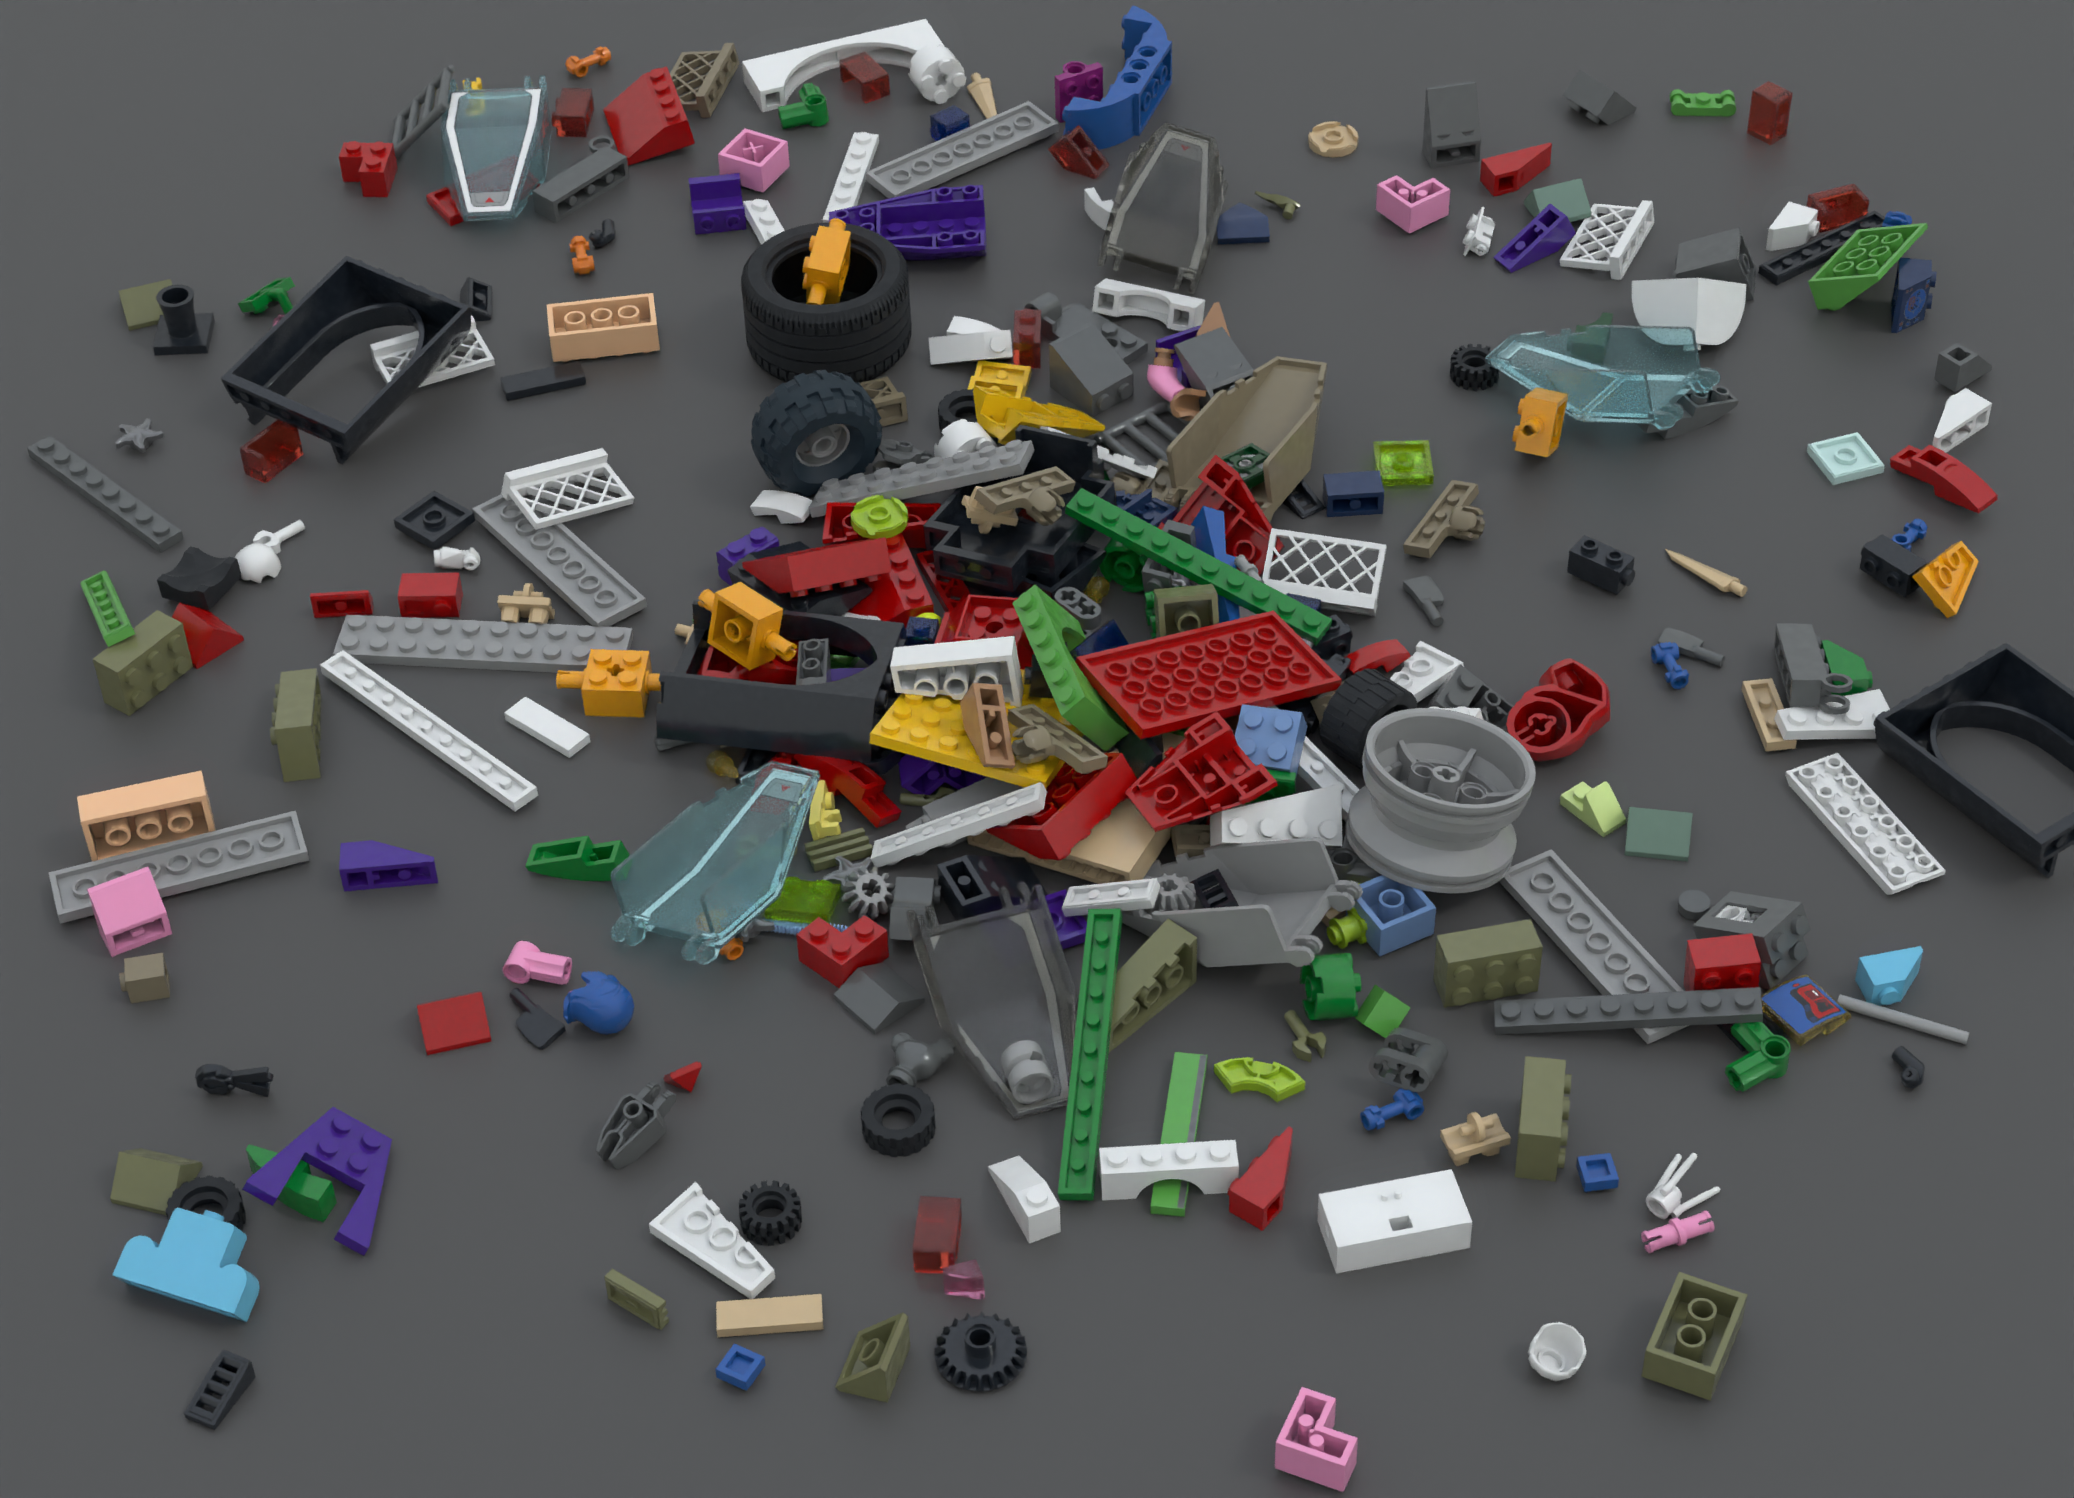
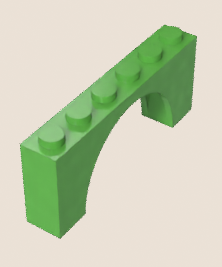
[1012,585,1129,752]

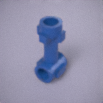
[1891,519,1927,552]
[1651,642,1689,689]
[1360,1088,1424,1131]

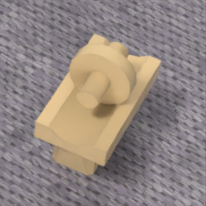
[961,486,1018,534]
[497,583,555,624]
[1440,1112,1511,1166]

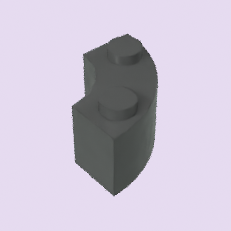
[889,876,942,940]

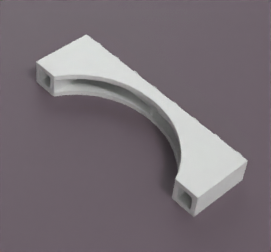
[742,19,944,112]

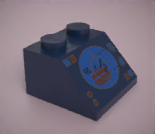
[1891,258,1937,333]

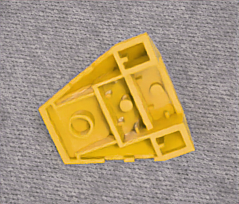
[973,385,1105,445]

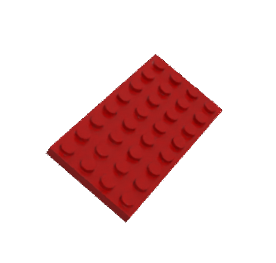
[1076,610,1342,739]

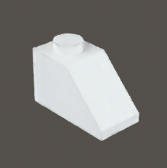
[1766,202,1820,251]

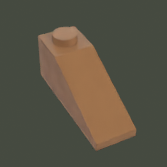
[960,683,1015,769]

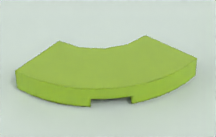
[1214,1057,1305,1102]

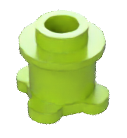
[1327,907,1368,949]

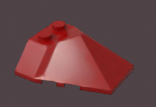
[1157,454,1285,577]
[1125,711,1278,832]

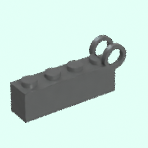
[532,136,629,223]
[1774,623,1853,714]

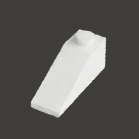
[928,330,1013,365]
[1932,388,1992,452]
[988,1156,1061,1243]

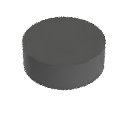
[1678,889,1711,920]

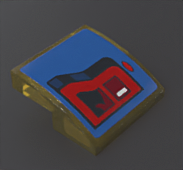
[1761,974,1851,1046]

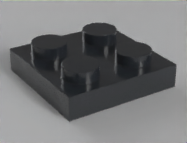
[394,491,475,550]

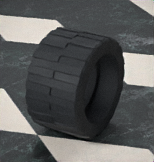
[1320,668,1418,771]

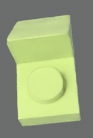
[1560,781,1626,837]

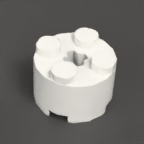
[908,44,966,104]
[934,419,997,459]

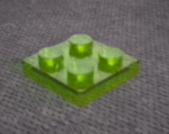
[1373,440,1434,486]
[765,877,841,924]

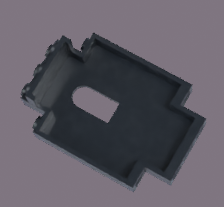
[923,425,1116,592]

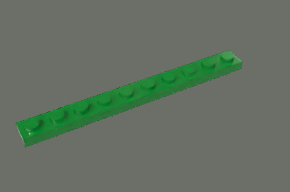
[1065,488,1332,645]
[1058,909,1122,1200]

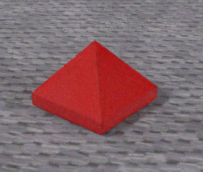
[664,1061,702,1092]

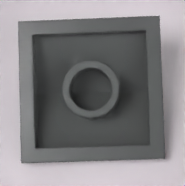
[834,962,925,1034]

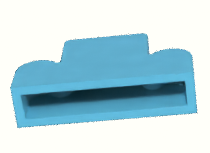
[112,1208,260,1322]

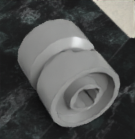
[1000,1040,1054,1104]

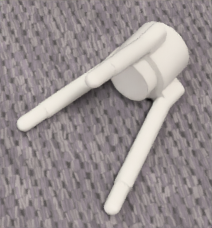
[1646,1153,1720,1219]

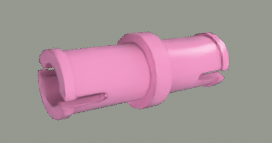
[1641,1210,1714,1253]

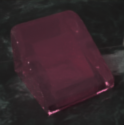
[943,1259,985,1299]

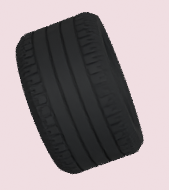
[741,222,912,383]

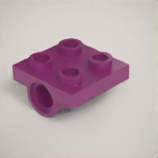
[1054,61,1103,123]

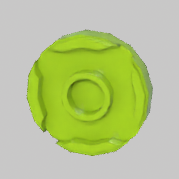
[851,495,908,539]

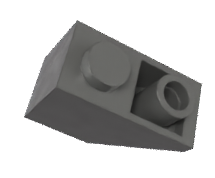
[1934,343,1992,392]

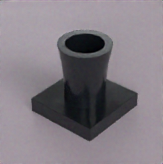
[153,285,215,356]

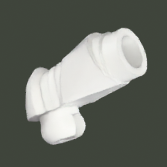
[433,546,481,571]

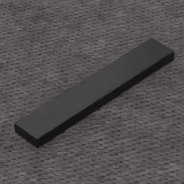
[1758,211,1885,286]

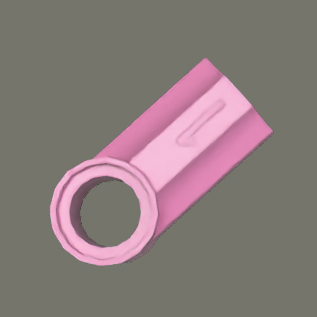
[503,941,572,985]

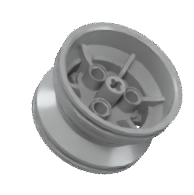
[1345,708,1536,893]

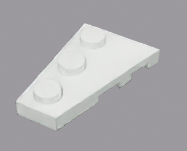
[1390,641,1464,703]

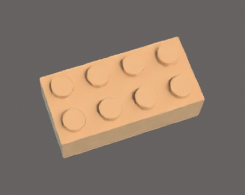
[546,293,660,362]
[77,770,216,861]

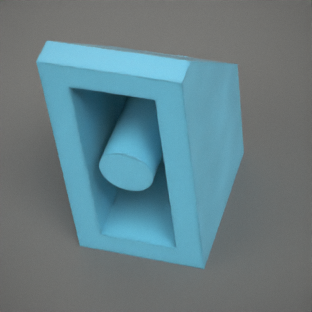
[1855,946,1923,1006]

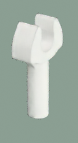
[253,520,305,554]

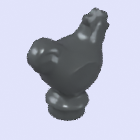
[886,1032,956,1087]

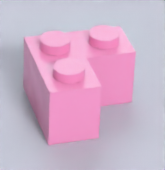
[1376,175,1450,234]
[1275,1387,1358,1492]

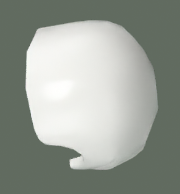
[235,543,281,583]
[1528,1322,1586,1381]

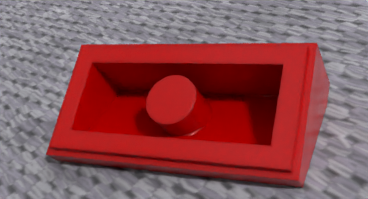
[310,590,374,618]

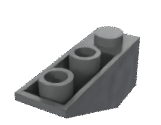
[796,638,831,685]

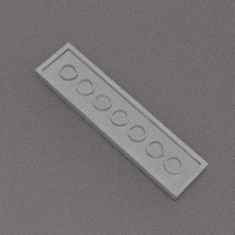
[866,101,1059,198]
[808,440,1034,518]
[472,494,647,628]
[49,810,309,924]
[1499,849,1689,1044]

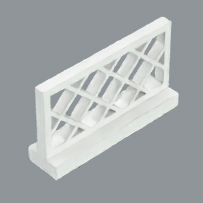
[1560,200,1654,280]
[370,315,495,388]
[501,448,634,530]
[1262,528,1387,616]

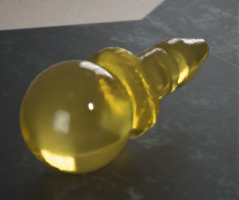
[1081,576,1110,608]
[706,750,739,778]

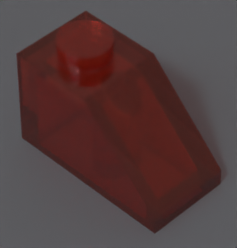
[1048,125,1110,179]

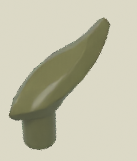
[1255,190,1301,219]

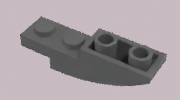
[1631,386,1739,439]

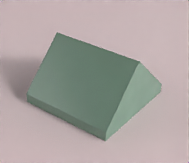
[1524,178,1592,222]
[1625,807,1693,862]

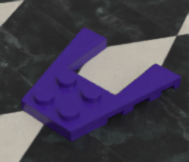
[242,1107,392,1256]

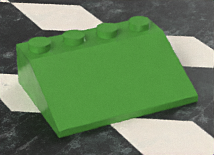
[1808,223,1928,311]

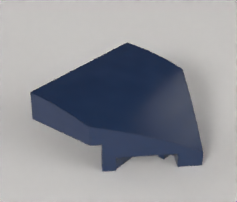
[1216,202,1270,244]
[1115,489,1178,527]

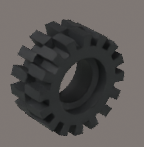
[1450,344,1499,391]
[739,1180,802,1246]

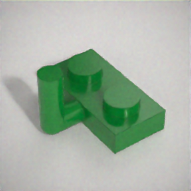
[238,277,295,315]

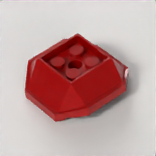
[934,595,1034,670]

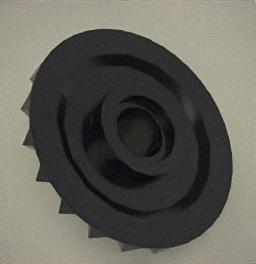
[934,1311,1027,1391]

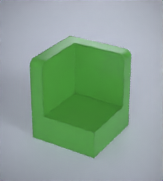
[1355,985,1411,1038]

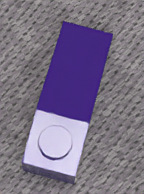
[1493,204,1576,273]
[339,840,438,891]

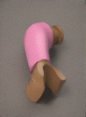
[1147,348,1206,422]

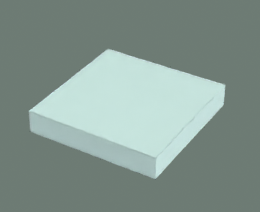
[1807,432,1885,485]

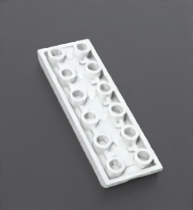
[1785,753,1946,895]

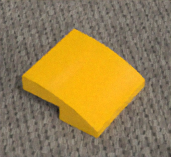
[968,360,1032,399]

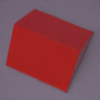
[172,603,244,669]
[416,991,492,1055]

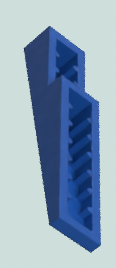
[1191,506,1240,623]

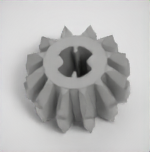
[841,866,895,920]
[1144,873,1196,915]

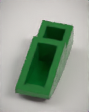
[525,836,631,881]
[246,1144,337,1223]

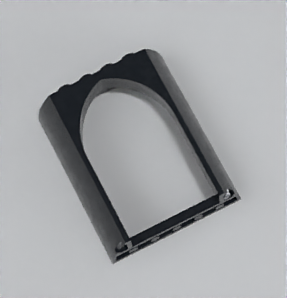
[221,256,472,464]
[656,600,908,762]
[1873,643,2074,878]

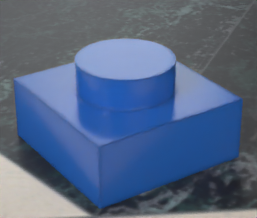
[1576,1153,1619,1192]
[715,1344,765,1391]

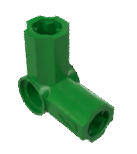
[778,82,829,129]
[1725,1022,1791,1092]

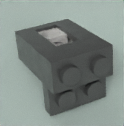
[1693,891,1811,990]

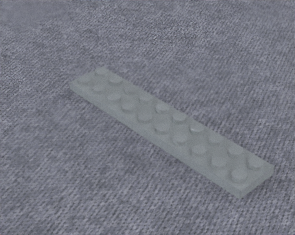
[333,615,633,673]

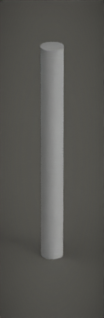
[1837,994,1970,1045]

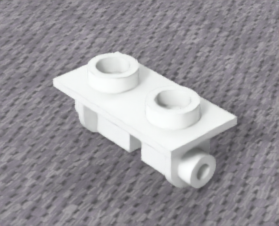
[1462,207,1495,256]

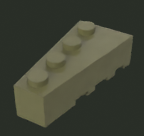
[270,668,321,782]
[1109,919,1197,1053]

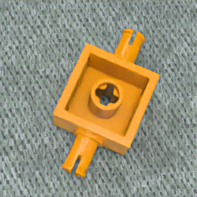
[802,218,851,305]
[1512,387,1569,457]
[698,582,797,670]
[556,649,661,717]

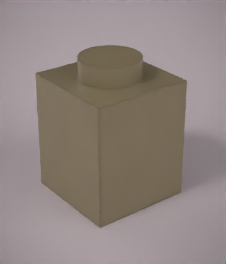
[119,952,170,1004]

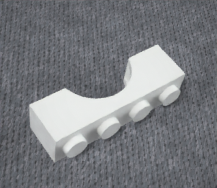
[1092,278,1205,331]
[1099,1140,1239,1201]

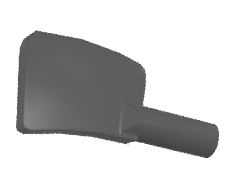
[1403,576,1444,627]
[1658,627,1725,667]

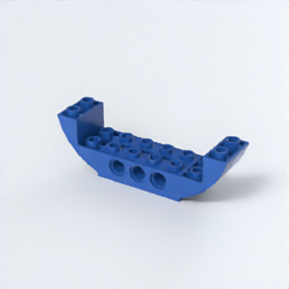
[1062,6,1172,153]

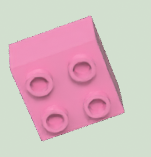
[718,128,790,192]

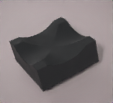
[157,546,241,610]

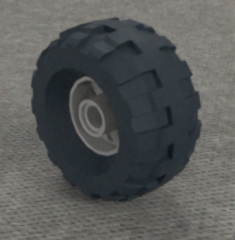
[751,370,882,497]

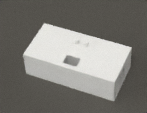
[1317,1169,1472,1274]

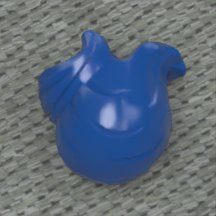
[563,971,634,1034]

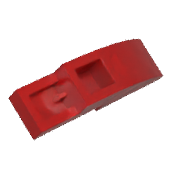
[1890,445,1998,514]
[794,754,902,828]

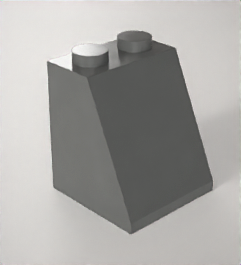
[1673,227,1756,301]
[1049,322,1134,417]

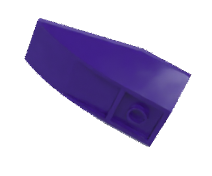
[829,185,987,260]

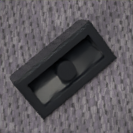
[460,277,492,322]

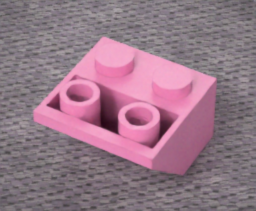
[87,866,172,957]

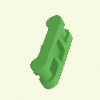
[1669,89,1736,116]

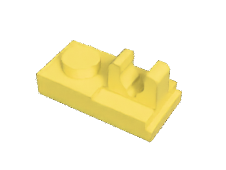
[809,780,842,841]

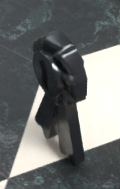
[195,1064,274,1097]

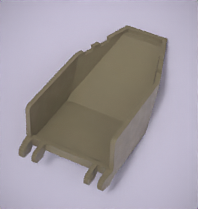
[1165,356,1327,522]

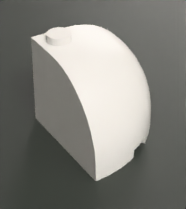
[1632,278,1746,351]

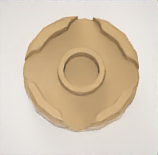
[1308,121,1359,158]

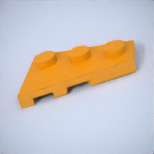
[1912,541,1979,618]

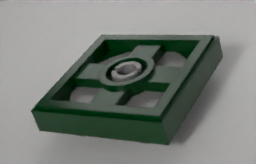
[1221,443,1270,490]

